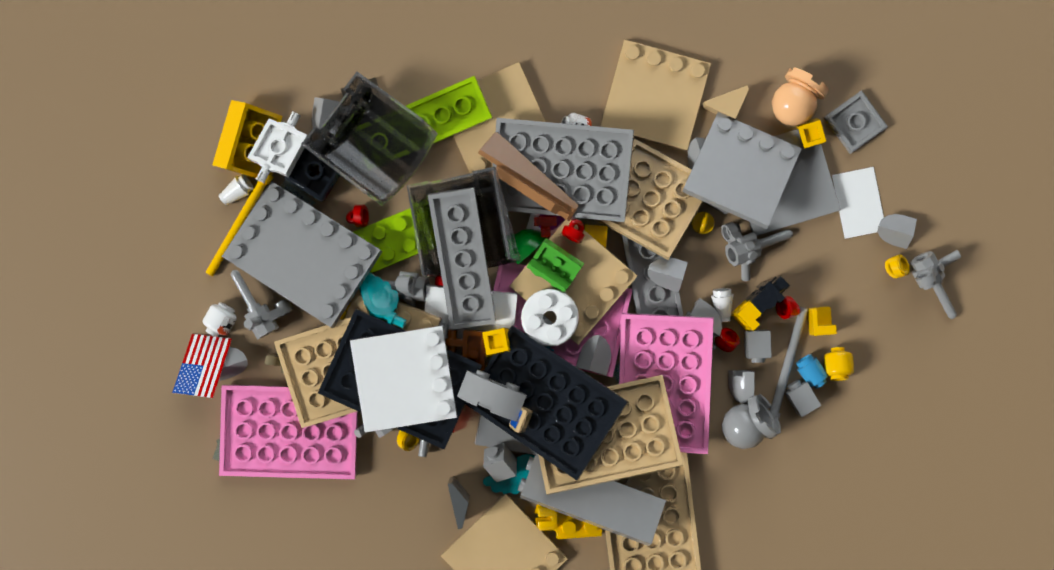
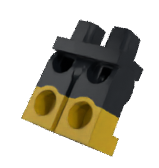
[731,276,790,331]

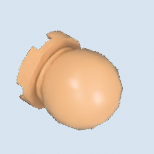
[772,67,829,126]

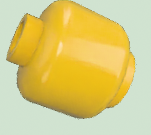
[824,347,854,381]

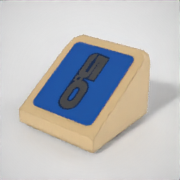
[509,406,533,433]

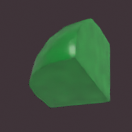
[505,229,547,264]

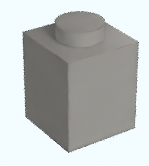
[744,330,772,363]
[785,380,821,417]
[483,443,517,482]

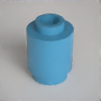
[796,354,828,389]

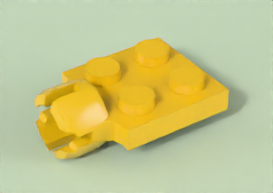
[535,504,602,539]

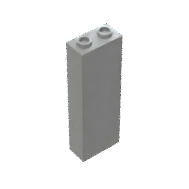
[518,453,666,546]

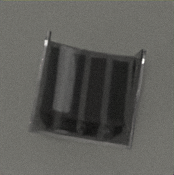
[301,72,438,206]
[407,167,521,278]

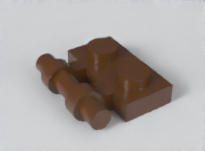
[445,329,486,371]

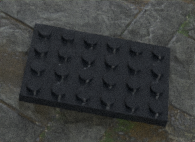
[318,308,482,450]
[465,326,629,480]

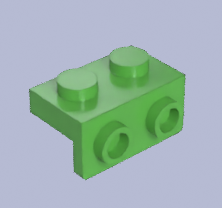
[527,238,584,292]

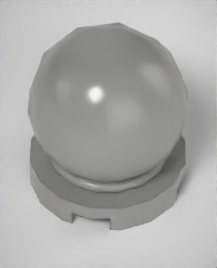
[722,394,781,449]

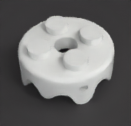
[521,289,579,347]

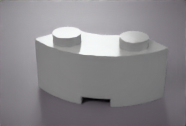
[457,370,527,421]

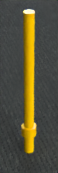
[206,172,274,276]

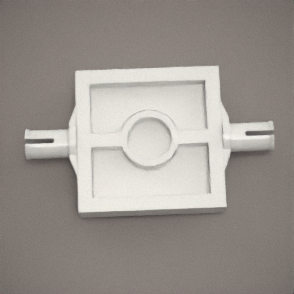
[247,111,310,183]

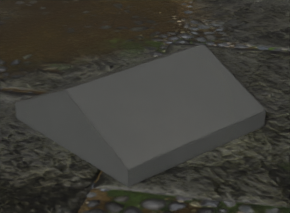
[448,477,470,529]

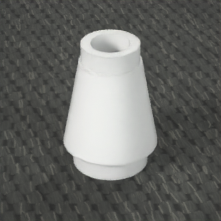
[219,174,253,205]
[711,288,734,322]

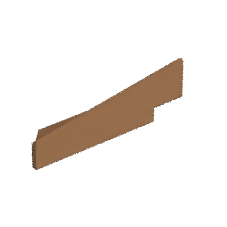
[478,132,578,221]

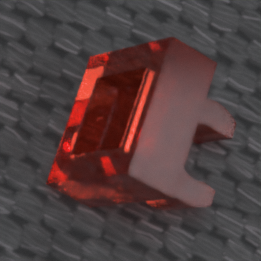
[534,215,558,237]

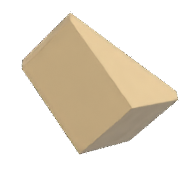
[702,86,749,119]

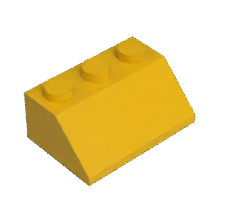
[212,100,283,178]

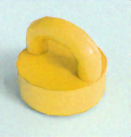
[691,212,715,234]
[885,254,910,278]
[397,430,419,451]

